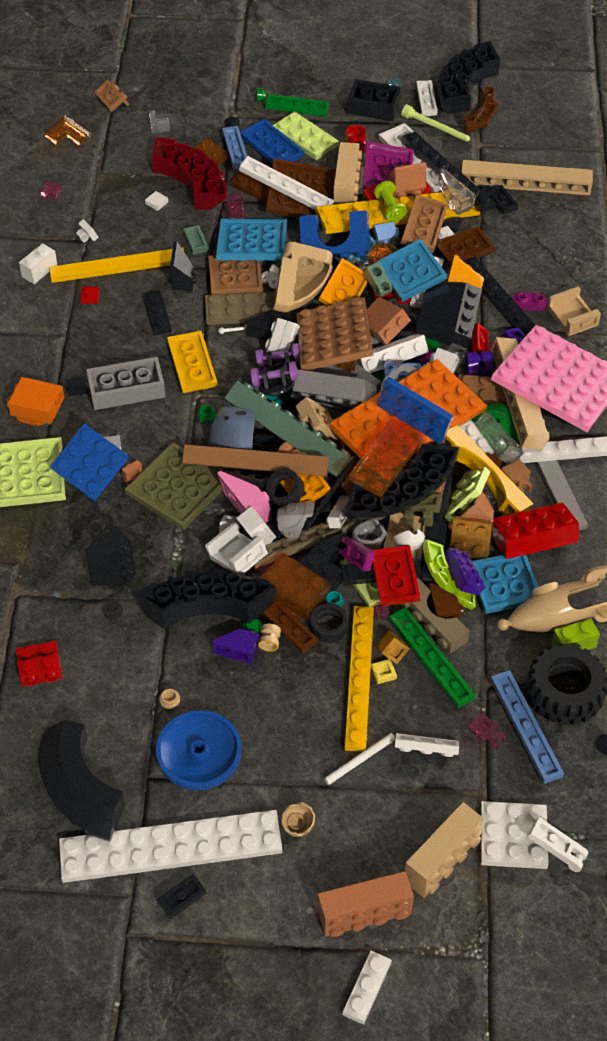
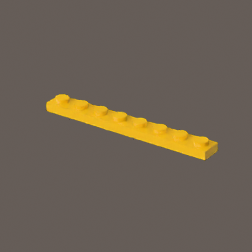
[345,606,374,752]

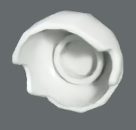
[393,529,425,552]

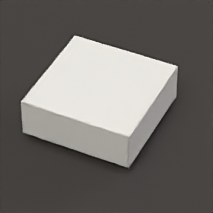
[145,191,168,211]

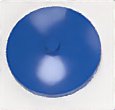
[156,711,242,790]

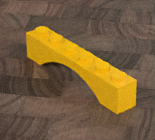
[436,425,533,516]

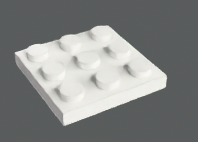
[481,801,548,869]

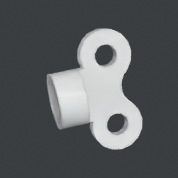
[261,264,280,289]

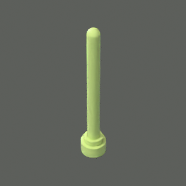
[401,104,470,142]

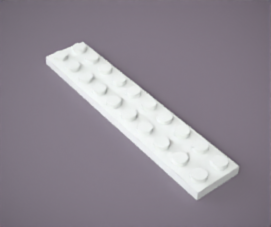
[59,810,282,883]

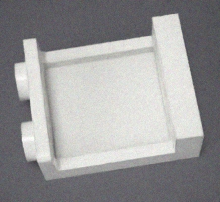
[205,523,268,573]

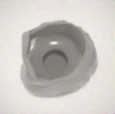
[351,519,387,550]

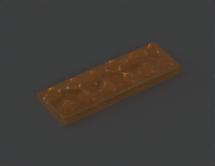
[348,416,426,498]

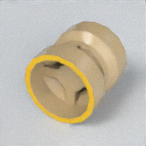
[259,624,281,652]

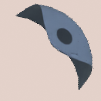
[207,406,255,450]

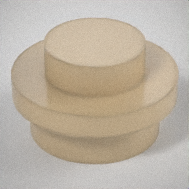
[160,689,180,709]

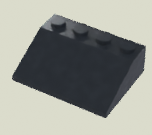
[415,282,482,351]

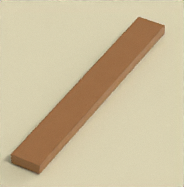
[182,445,329,477]

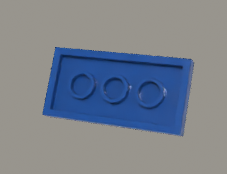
[240,119,304,164]
[377,377,454,444]

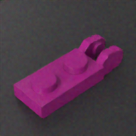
[339,536,374,571]

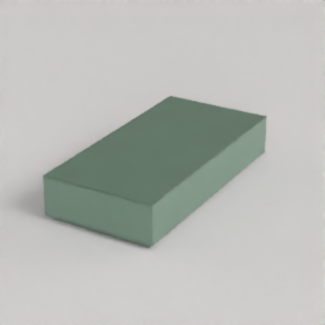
[183,225,209,255]

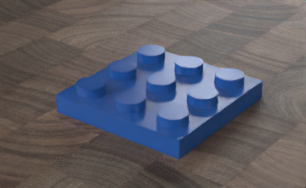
[50,423,130,502]

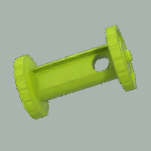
[374,181,407,222]

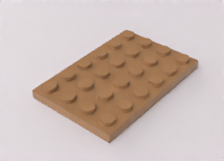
[297,297,374,371]

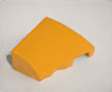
[448,255,484,289]

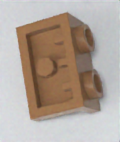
[94,79,129,112]

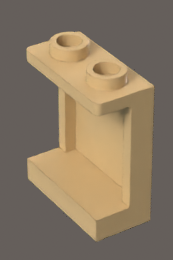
[547,287,601,336]

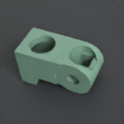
[363,262,392,297]

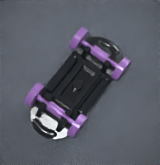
[251,343,300,396]

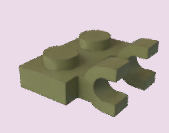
[404,493,442,527]

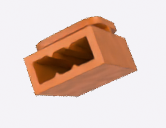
[7,377,64,426]

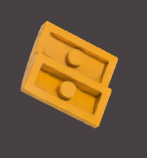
[280,474,331,503]

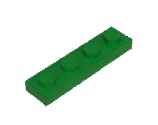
[266,94,329,117]

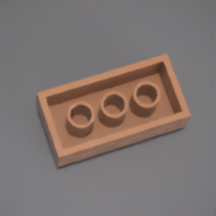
[318,871,414,937]

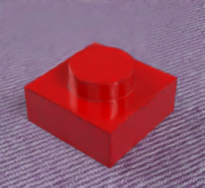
[80,287,100,304]

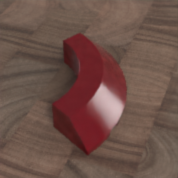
[152,137,227,210]

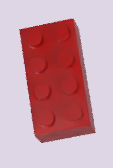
[492,503,579,559]

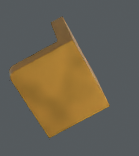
[377,630,410,664]

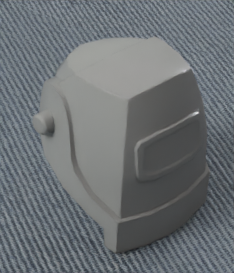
[277,501,315,538]

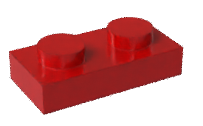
[472,322,489,354]

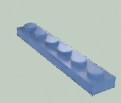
[490,670,564,784]

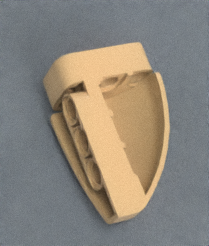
[273,242,333,313]

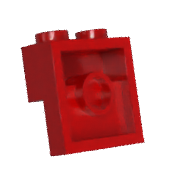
[16,641,63,687]

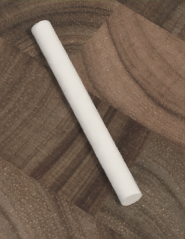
[324,733,396,785]

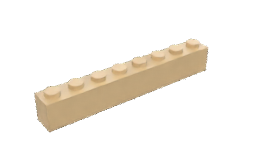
[462,160,593,195]
[491,337,549,450]

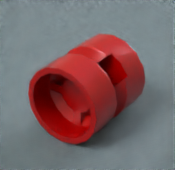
[345,125,366,154]

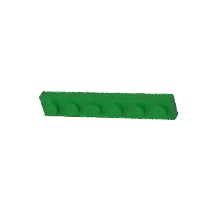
[389,607,476,709]

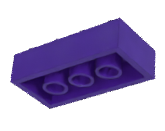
[444,547,486,596]

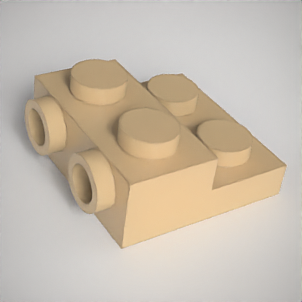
[296,397,340,440]

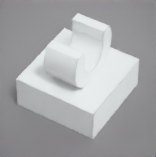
[76,219,99,243]

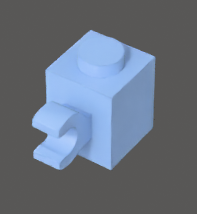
[372,222,399,251]

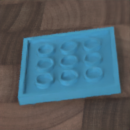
[216,219,287,261]

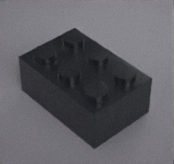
[348,79,401,121]

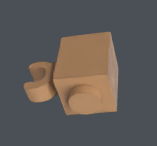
[501,459,532,493]

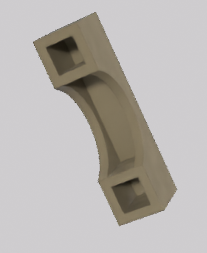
[400,578,470,654]

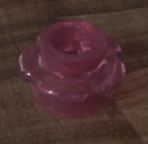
[375,602,390,621]

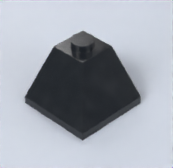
[170,241,197,291]

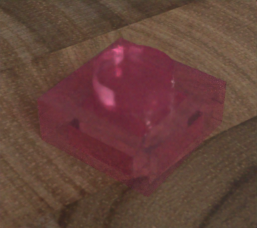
[41,181,63,200]

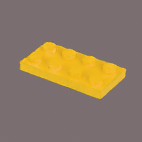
[167,331,218,393]

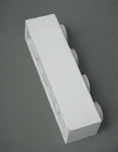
[327,495,350,528]

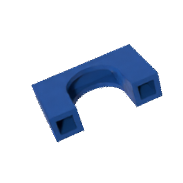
[299,210,371,259]

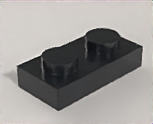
[157,874,207,920]

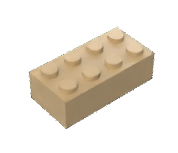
[334,142,362,205]
[405,802,484,898]

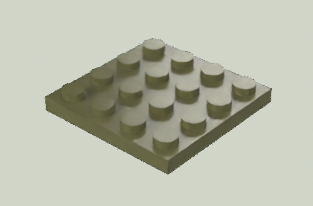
[125,443,223,530]

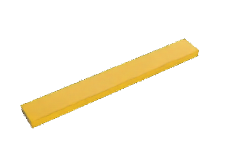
[49,247,184,283]

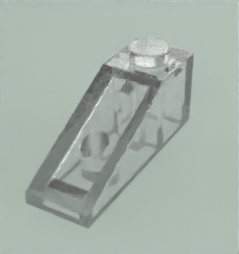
[438,168,476,215]
[474,411,524,464]

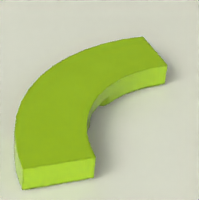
[423,539,476,610]

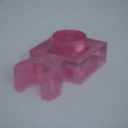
[468,713,507,750]

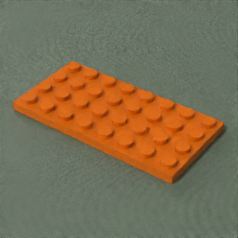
[329,359,487,477]

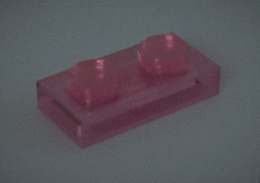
[226,194,246,219]

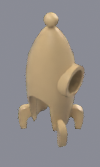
[497,566,607,632]

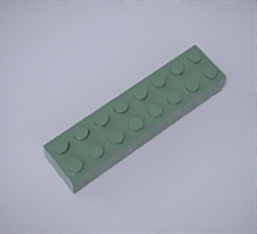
[225,380,353,479]

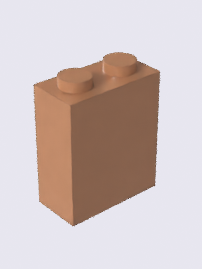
[367,297,411,345]

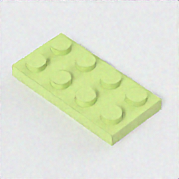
[273,111,339,160]

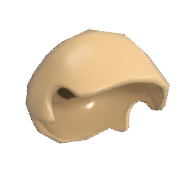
[281,802,315,837]

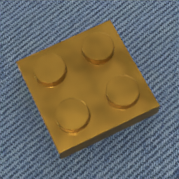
[450,516,493,559]

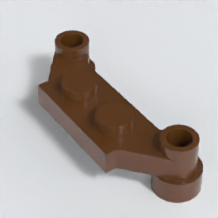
[463,86,499,133]

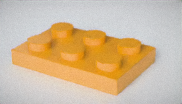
[318,258,368,306]

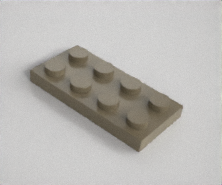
[205,292,274,325]

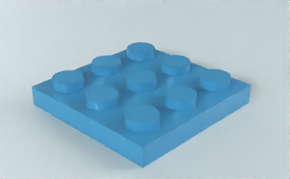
[376,239,447,302]
[472,555,538,614]

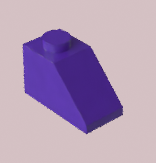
[213,629,259,664]

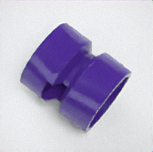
[465,351,494,375]

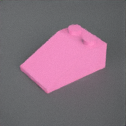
[217,471,273,523]

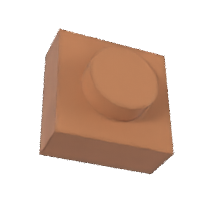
[122,460,143,485]

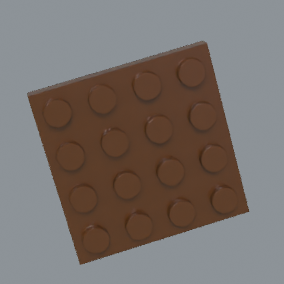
[266,158,336,218]

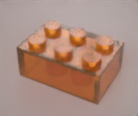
[260,553,331,622]

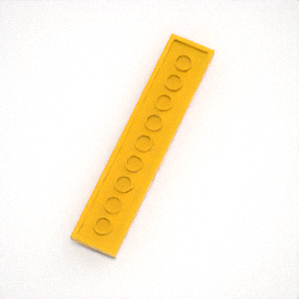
[315,190,480,234]

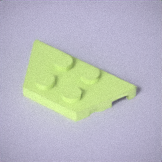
[444,467,490,522]

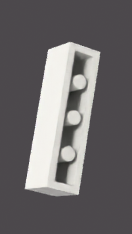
[354,334,429,373]

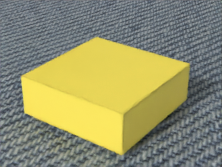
[371,659,397,684]

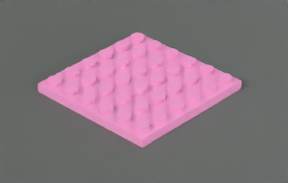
[490,325,607,433]

